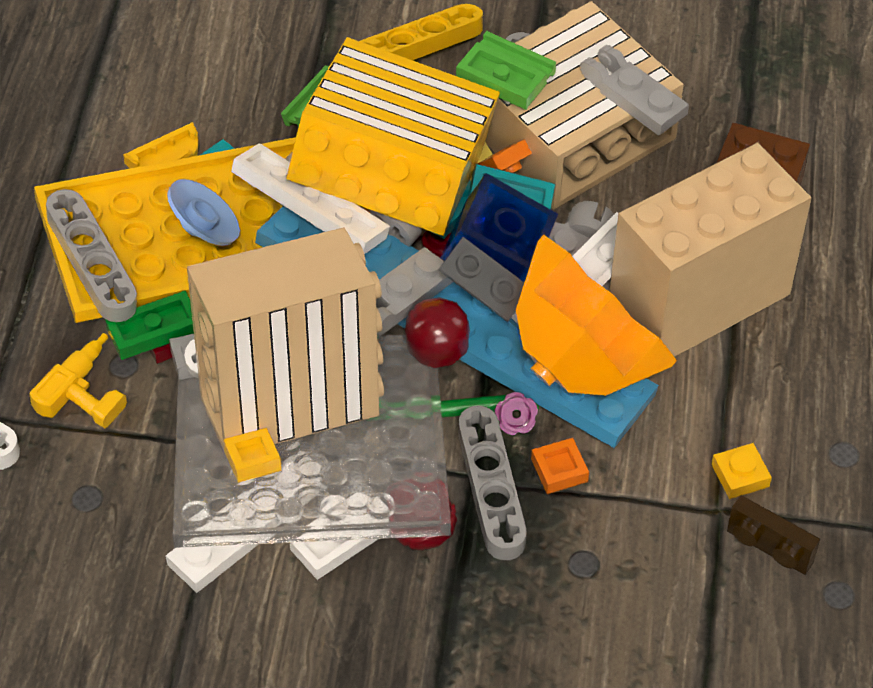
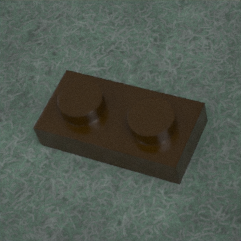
[727,495,820,575]

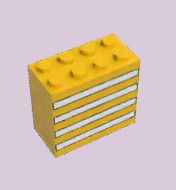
[286,37,500,236]

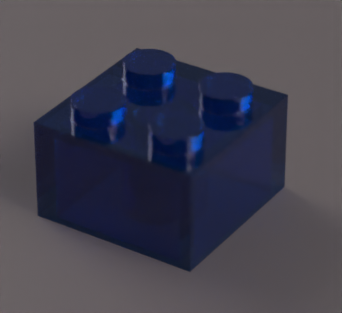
[440,173,558,282]

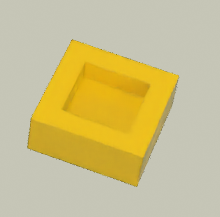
[223,428,282,483]
[711,443,772,499]

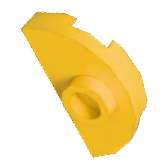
[123,122,199,168]

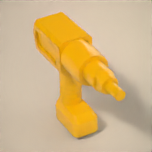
[29,333,127,429]

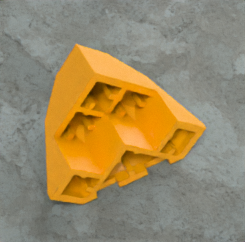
[516,235,677,396]

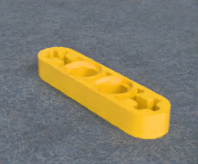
[360,4,483,60]

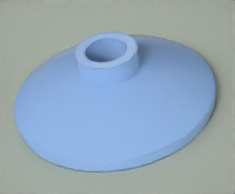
[167,179,240,246]

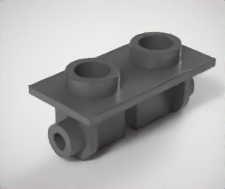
[439,237,524,322]

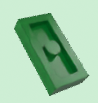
[105,291,194,360]

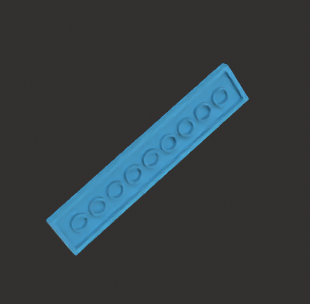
[255,206,659,448]

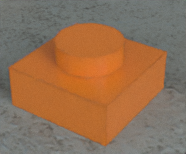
[478,139,532,173]
[531,438,589,494]

